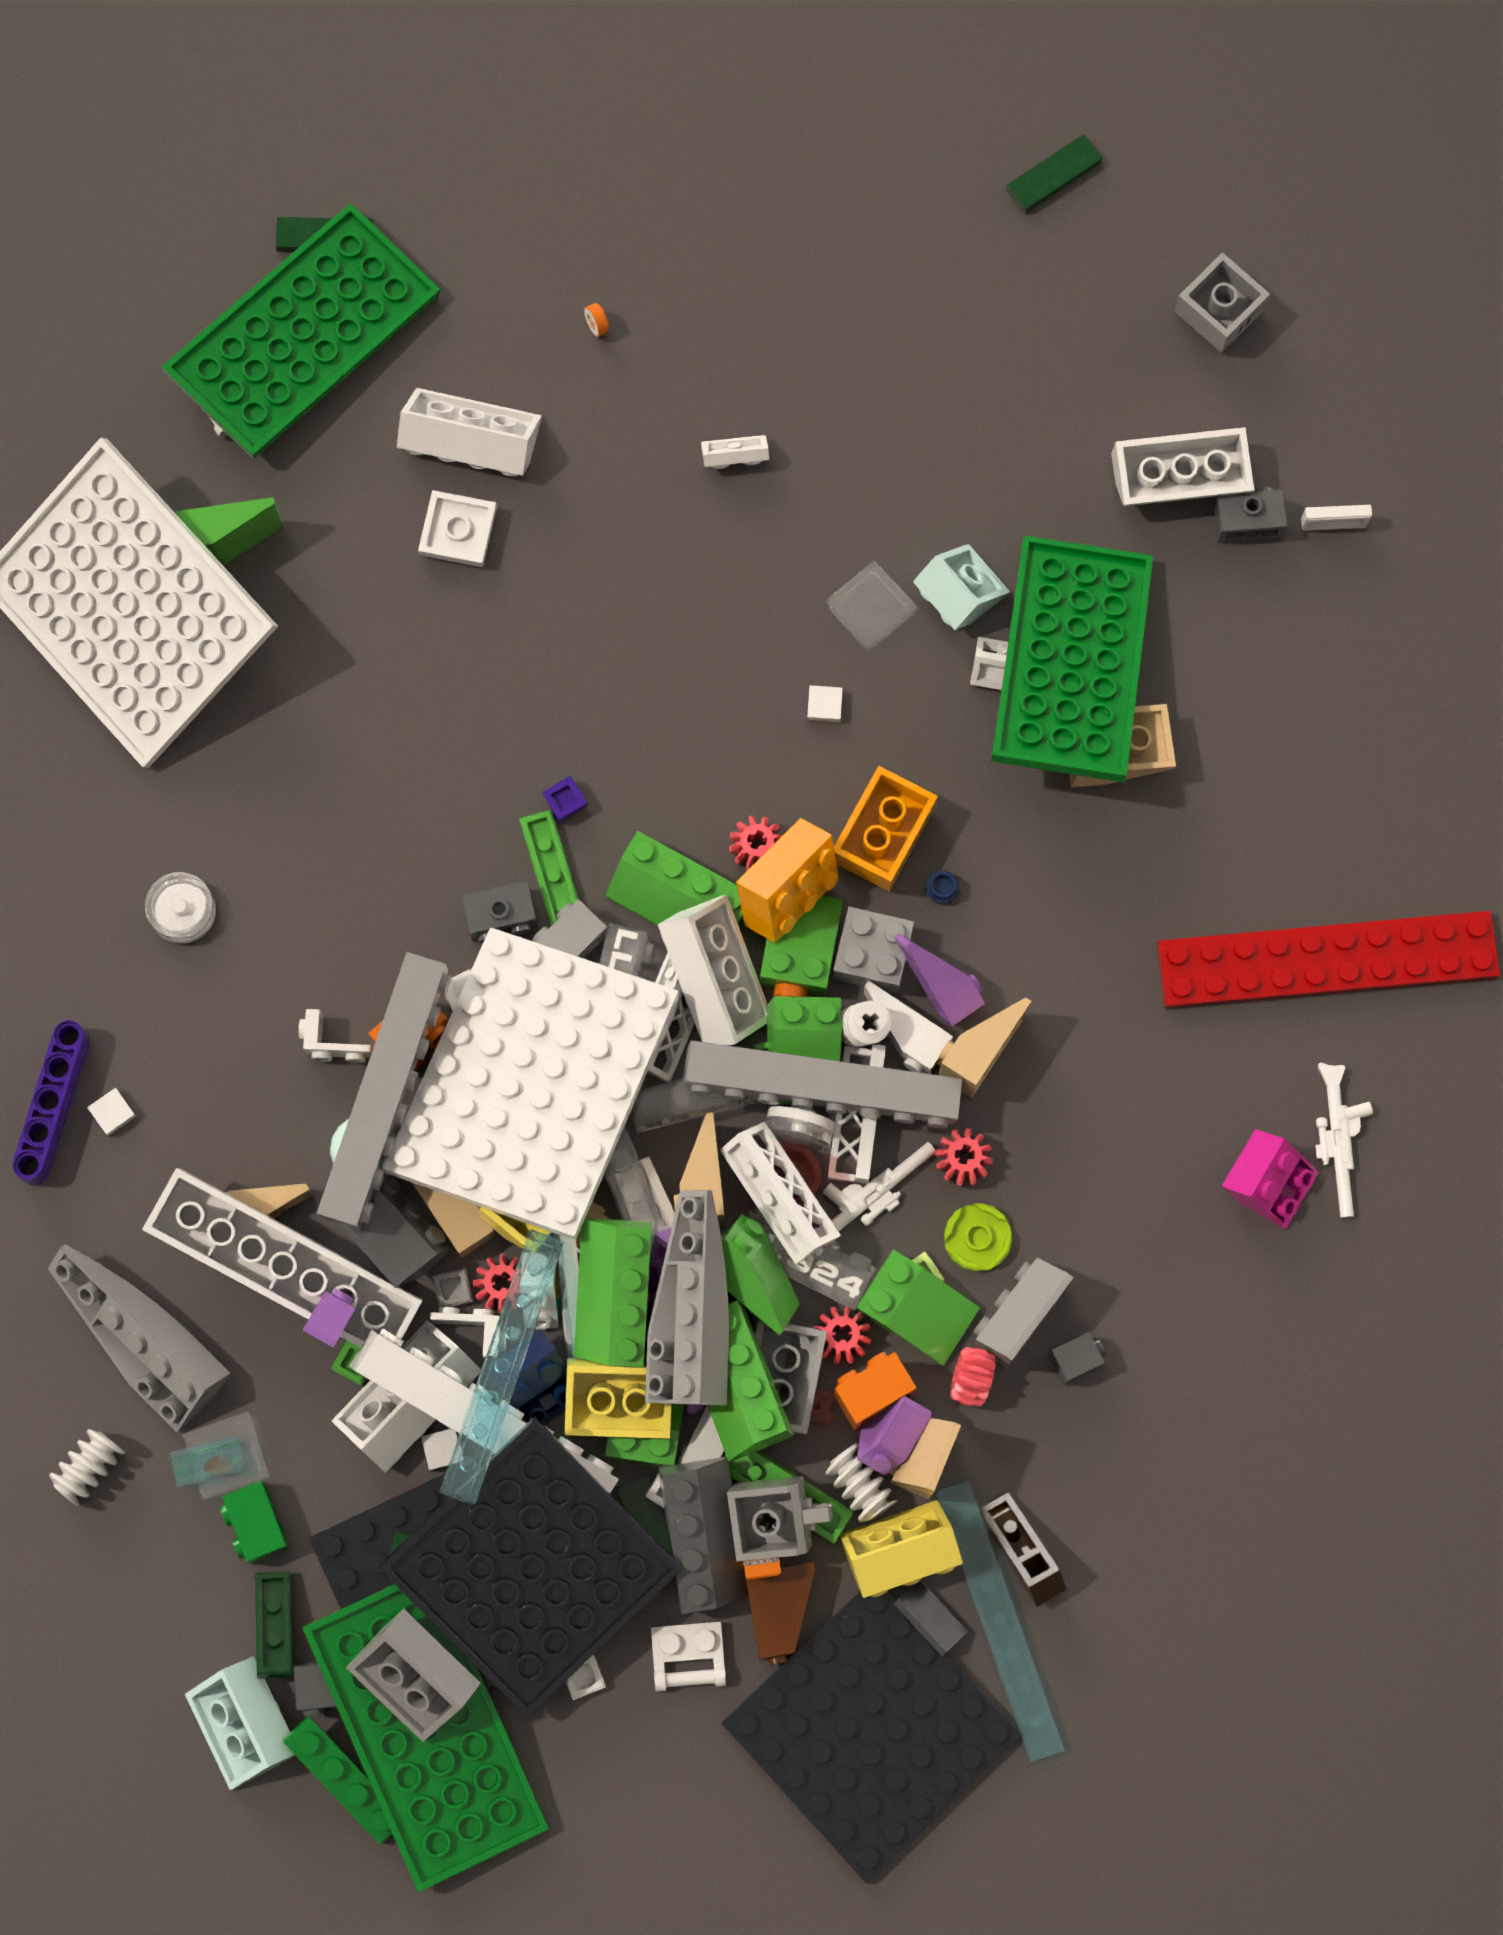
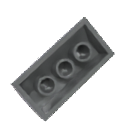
[658,1457,747,1614]

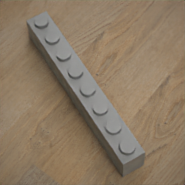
[317,952,451,1230]
[683,1041,962,1128]

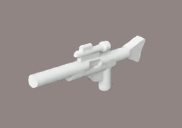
[1315,1063,1373,1218]
[814,1142,936,1255]

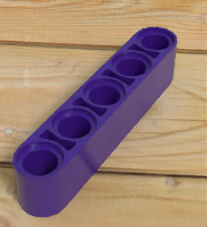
[12,1020,89,1186]

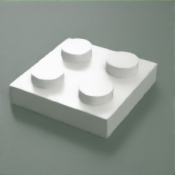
[418,490,497,567]

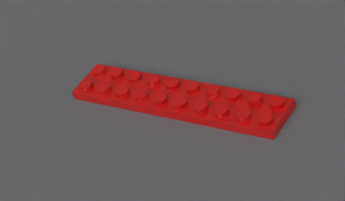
[1157,911,1500,1009]

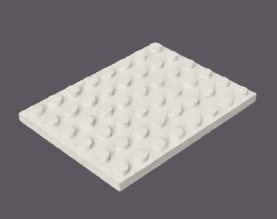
[0,437,278,768]
[383,927,679,1241]

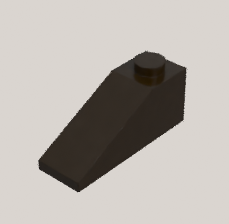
[979,1492,1067,1607]

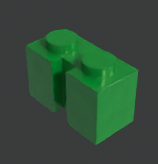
[220,1481,290,1564]

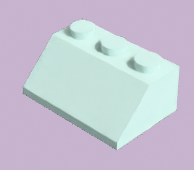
[185,1656,295,1790]

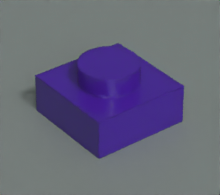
[542,776,588,823]

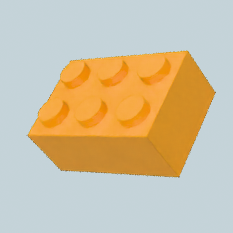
[834,766,938,892]
[736,818,839,943]

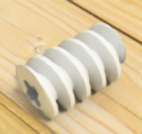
[841,1001,891,1047]
[49,1429,125,1507]
[825,1443,898,1523]

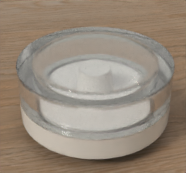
[145,872,216,943]
[765,1106,835,1152]

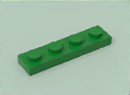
[283,1715,392,1845]

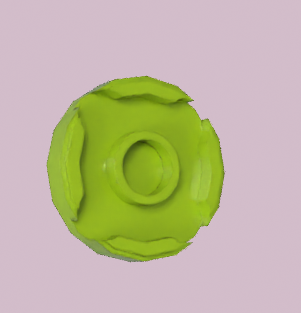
[944,1203,1012,1272]

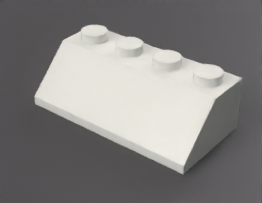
[396,388,542,476]
[1111,427,1254,507]
[658,895,767,1046]
[332,1320,482,1473]

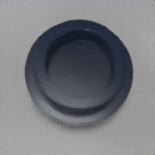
[926,870,959,904]

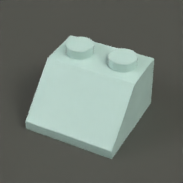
[913,544,1010,630]

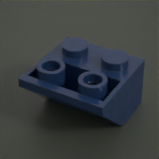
[484,1329,567,1424]

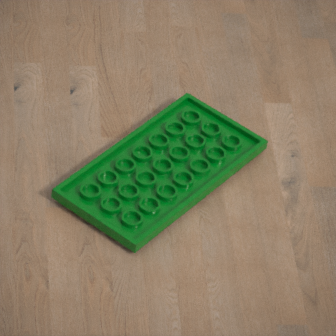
[162,203,440,460]
[991,535,1153,783]
[302,1584,549,1892]

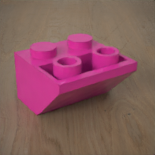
[1221,1129,1319,1229]

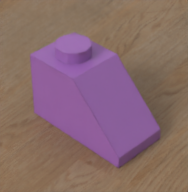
[303,1288,357,1347]
[857,1396,931,1475]

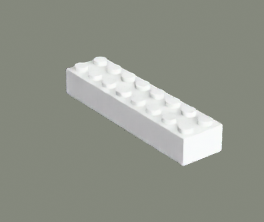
[142,1168,422,1348]
[349,1329,619,1493]

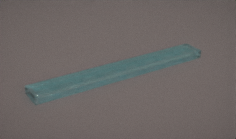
[440,1229,564,1505]
[935,1481,1065,1762]

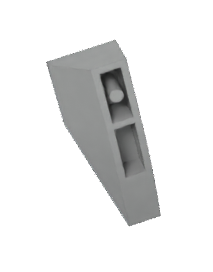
[645,1190,729,1405]
[48,1244,231,1432]

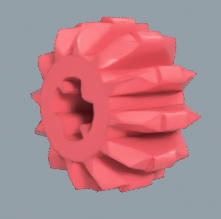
[729,816,783,871]
[935,1128,993,1187]
[473,1254,521,1314]
[813,1306,871,1365]
[950,1347,996,1407]

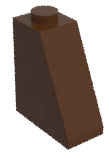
[745,1562,816,1665]

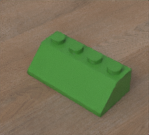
[605,831,744,929]
[574,1218,651,1367]
[708,1300,794,1462]

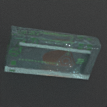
[169,1435,247,1488]

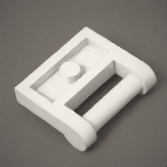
[651,1622,726,1692]

